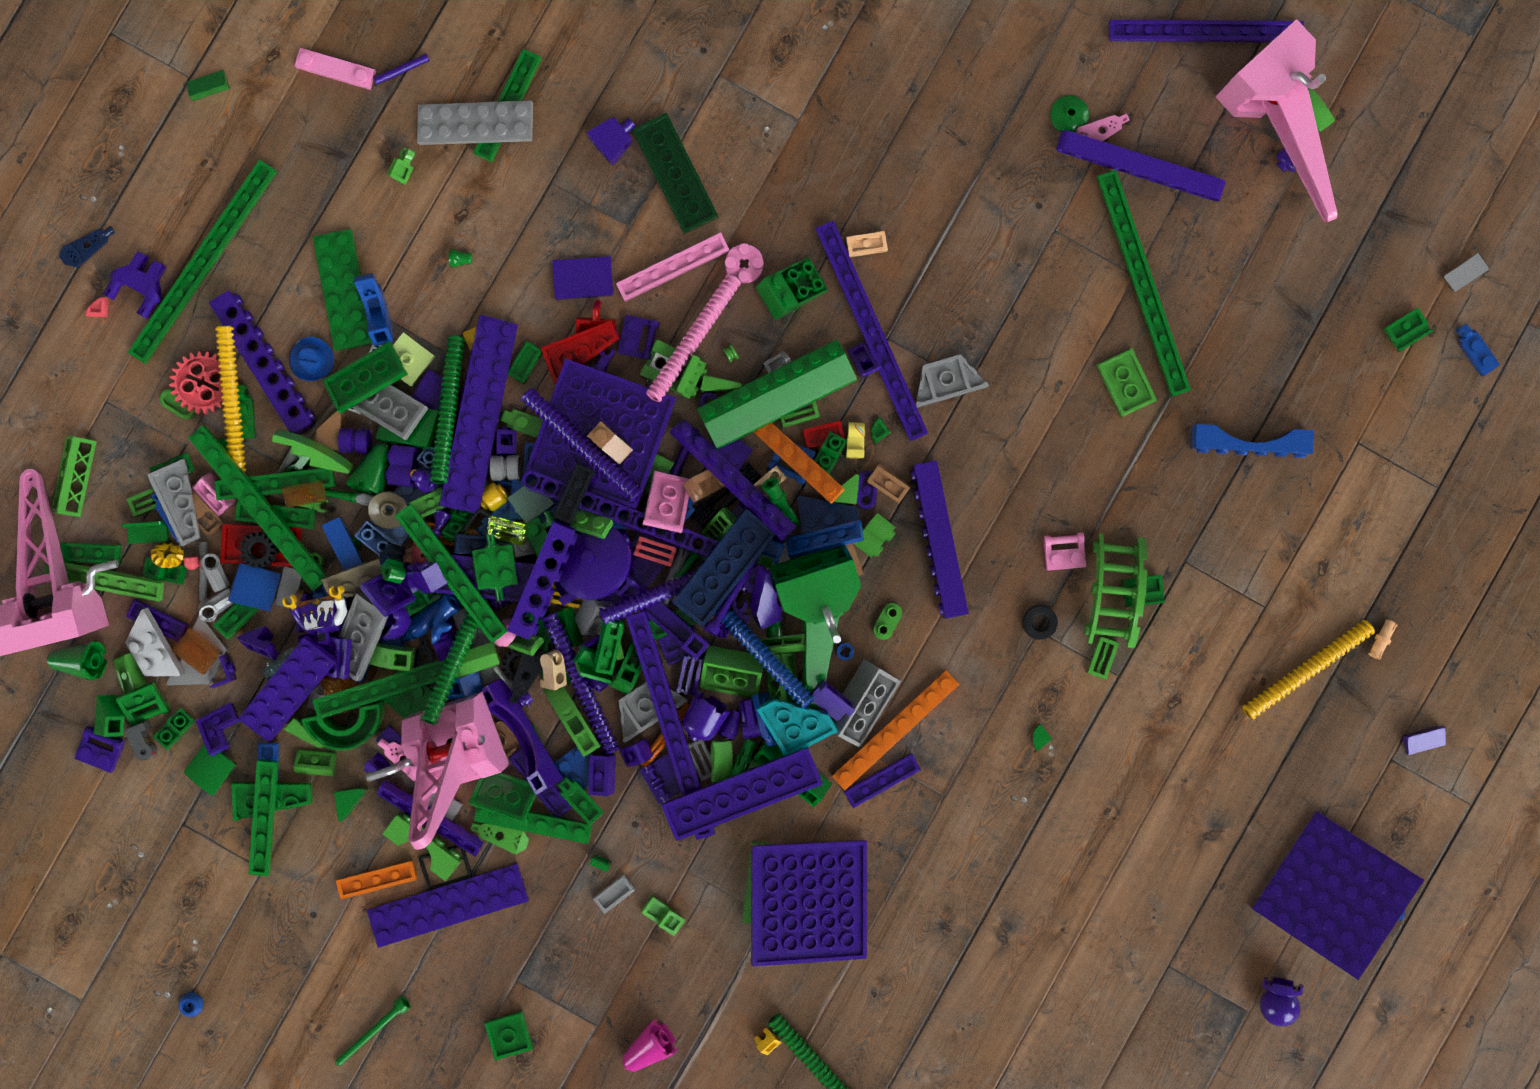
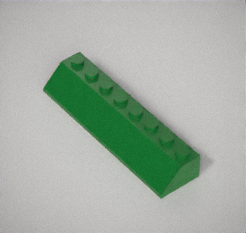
[697,339,857,450]

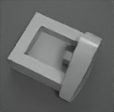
[763,351,792,373]

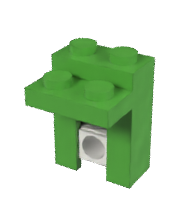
[640,340,708,400]

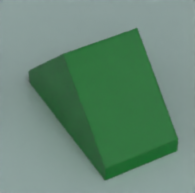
[334,786,369,822]

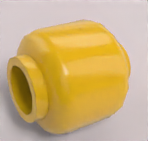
[481,483,508,512]

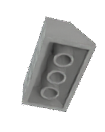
[831,659,901,748]

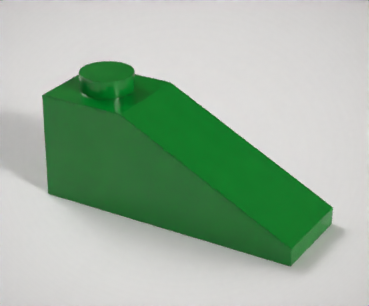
[610,638,642,694]

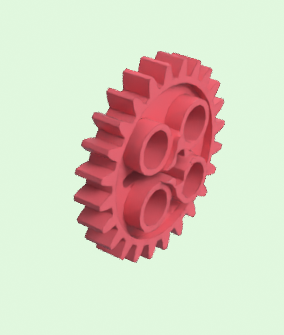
[169,351,224,415]

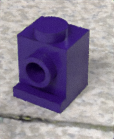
[494,427,516,457]

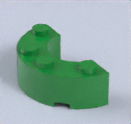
[301,699,385,750]

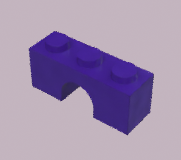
[403,561,447,593]

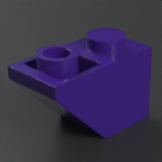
[433,616,457,661]

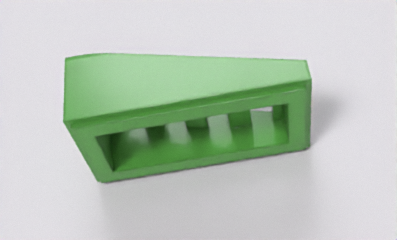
[700,375,742,393]
[701,507,737,541]
[284,717,324,748]

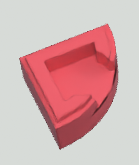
[85,297,108,317]

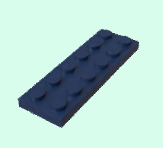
[672,509,776,627]

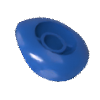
[290,337,334,381]

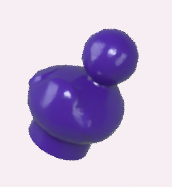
[410,468,438,493]

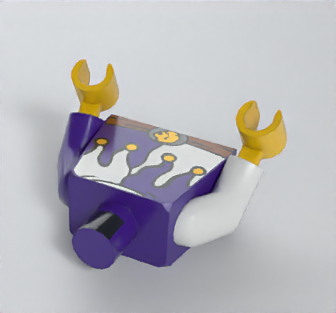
[282,585,348,644]

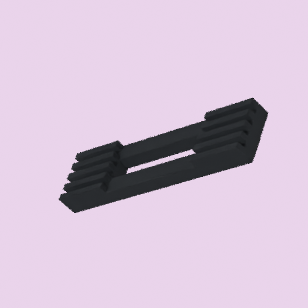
[692,462,762,529]

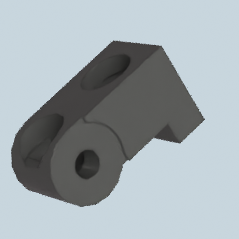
[124,721,157,761]

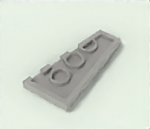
[147,459,201,546]

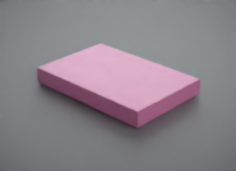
[643,471,689,533]

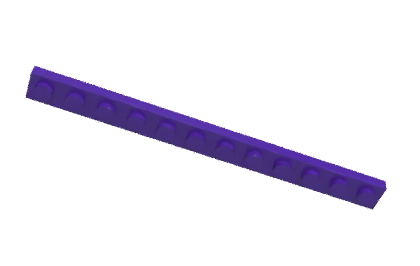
[815,221,928,442]
[626,610,716,840]

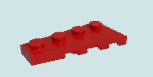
[541,320,620,384]

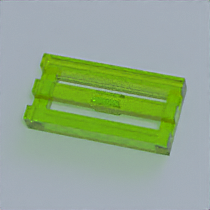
[487,516,527,545]

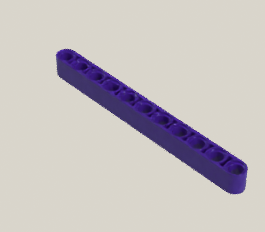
[522,471,718,558]

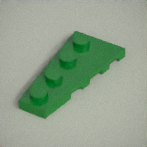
[232,782,313,822]

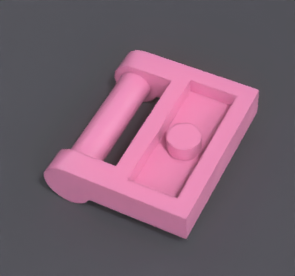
[1043,532,1086,571]

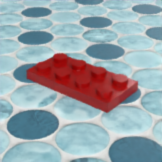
[220,524,303,567]

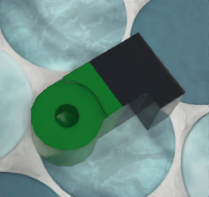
[380,543,406,584]

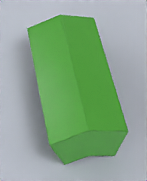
[760,634,806,654]
[446,643,500,679]

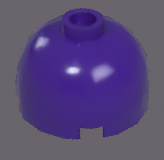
[380,607,411,640]

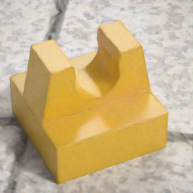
[754,1028,782,1055]

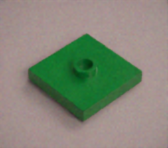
[484,1010,533,1061]

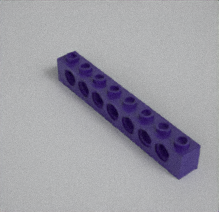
[209,290,316,435]

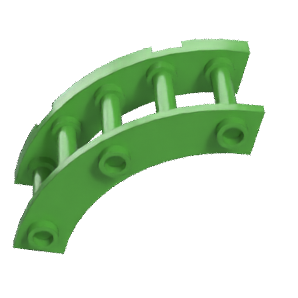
[1084,533,1147,648]

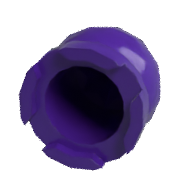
[1260,977,1304,1027]

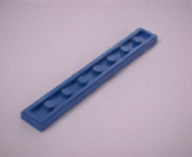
[321,517,405,646]

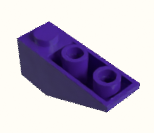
[750,564,783,630]

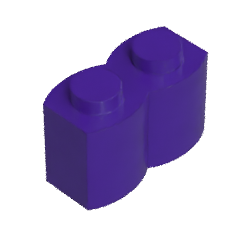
[385,445,419,488]

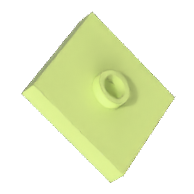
[394,332,435,387]

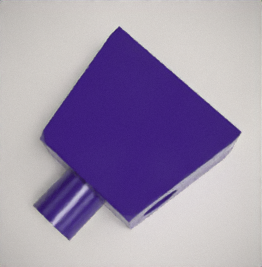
[587,117,636,166]

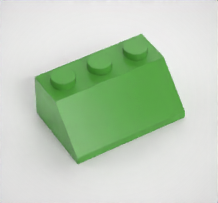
[700,646,763,698]

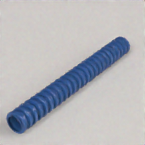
[713,602,815,709]

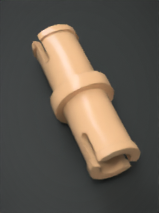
[1368,619,1398,660]

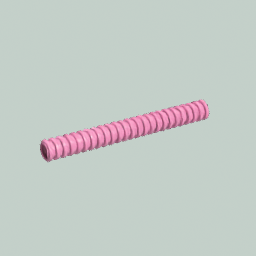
[646,274,741,402]

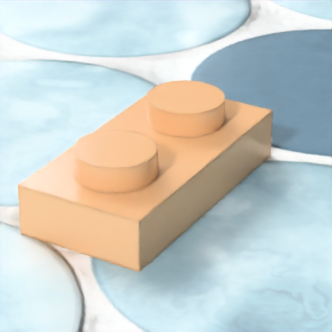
[846,231,888,257]

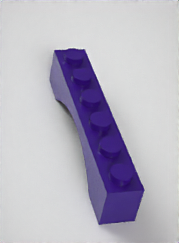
[615,574,711,660]
[478,679,563,795]

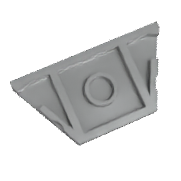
[916,354,989,408]
[125,608,185,676]
[167,616,229,685]
[618,682,688,743]

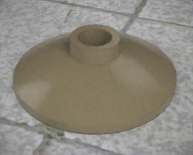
[368,491,407,529]

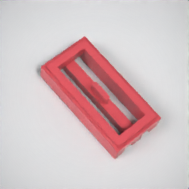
[633,536,677,567]

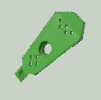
[470,823,529,855]

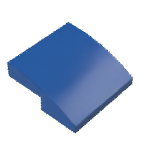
[228,563,281,612]

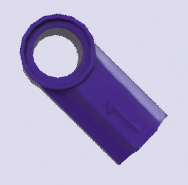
[739,699,762,739]

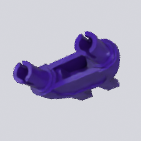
[102,251,166,319]

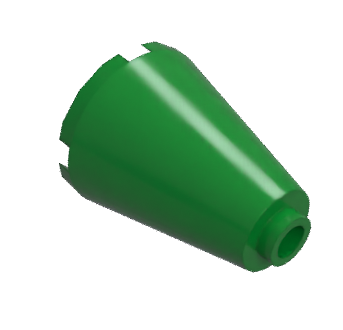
[346,443,390,496]
[47,641,107,681]

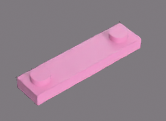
[295,48,376,90]

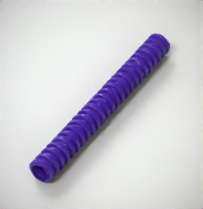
[521,388,643,503]
[599,569,697,625]
[541,612,620,755]

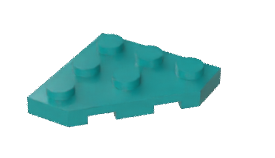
[757,698,838,756]

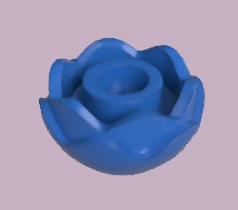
[178,992,203,1017]

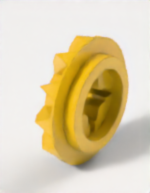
[151,542,184,568]

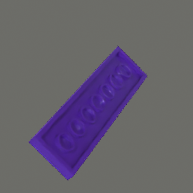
[661,747,823,841]
[366,863,529,948]

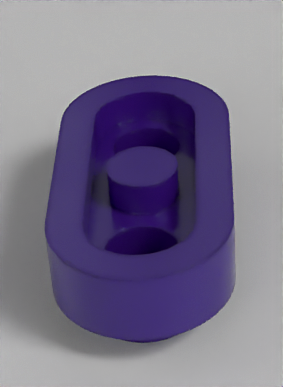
[857,470,877,509]

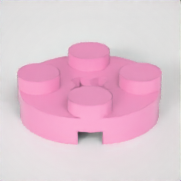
[725,243,764,284]

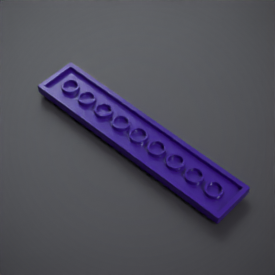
[438,314,518,514]

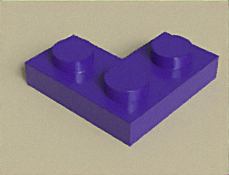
[196,702,240,756]

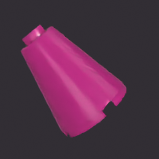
[622,1019,678,1072]

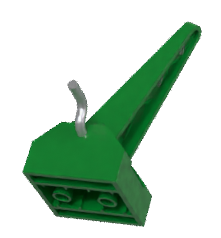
[769,545,861,710]

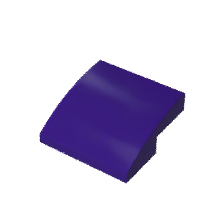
[412,370,463,423]

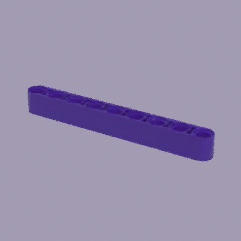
[1056,130,1226,201]

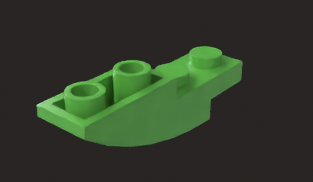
[543,686,600,757]

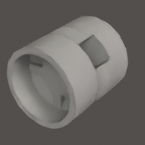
[490,455,521,481]

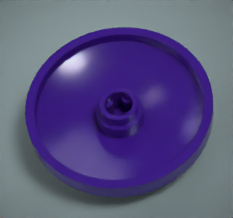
[554,527,631,600]

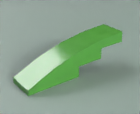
[272,429,354,474]

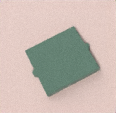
[507,478,555,524]

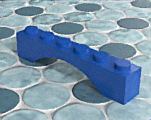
[1191,424,1314,458]

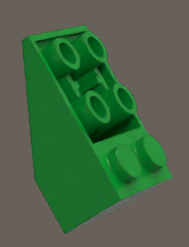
[755,257,828,321]

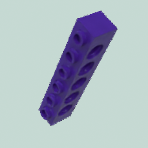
[507,519,578,640]

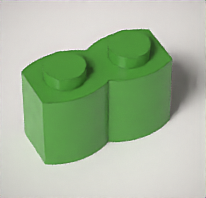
[853,513,896,558]

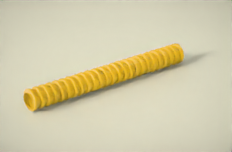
[215,326,247,475]
[1242,620,1375,720]

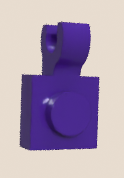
[593,349,615,373]

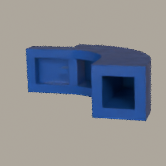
[354,273,393,347]

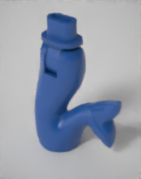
[401,594,461,644]

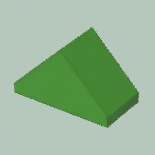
[834,474,859,505]

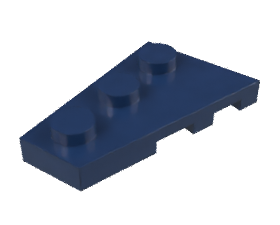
[797,495,859,534]

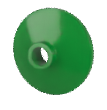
[1050,95,1089,133]

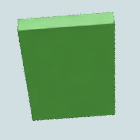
[1096,348,1157,417]

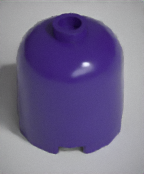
[682,691,731,741]

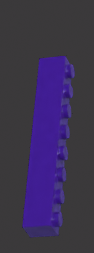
[910,460,969,619]

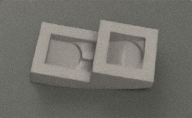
[1443,253,1489,292]

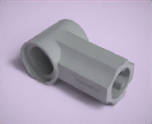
[199,553,230,593]
[198,587,235,622]

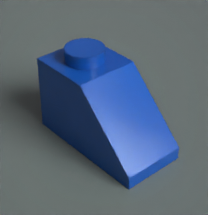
[447,671,483,699]

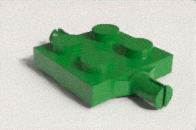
[472,533,518,601]

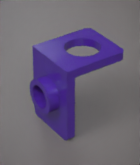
[210,655,237,689]

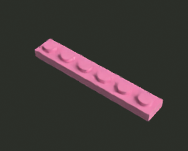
[616,233,730,302]

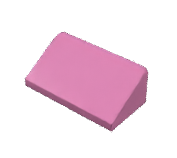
[192,472,237,516]

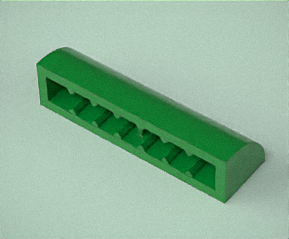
[753,742,832,808]

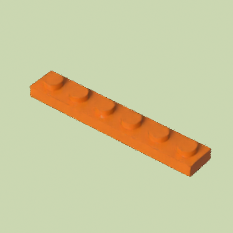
[753,423,845,504]

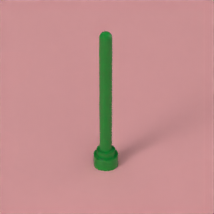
[335,996,411,1066]

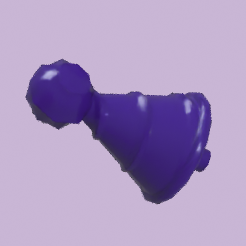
[432,509,451,538]

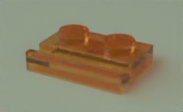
[172,628,222,675]

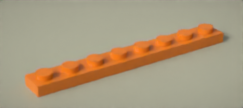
[831,670,960,790]

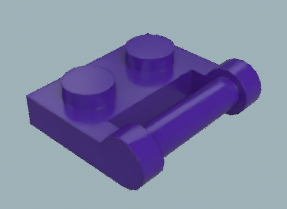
[618,315,660,360]
[74,726,125,773]

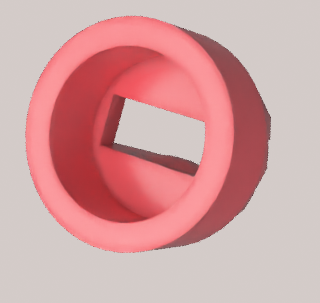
[183,556,199,570]

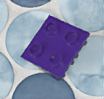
[640,753,681,804]

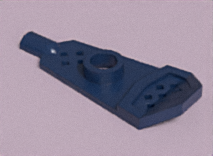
[59,226,115,268]

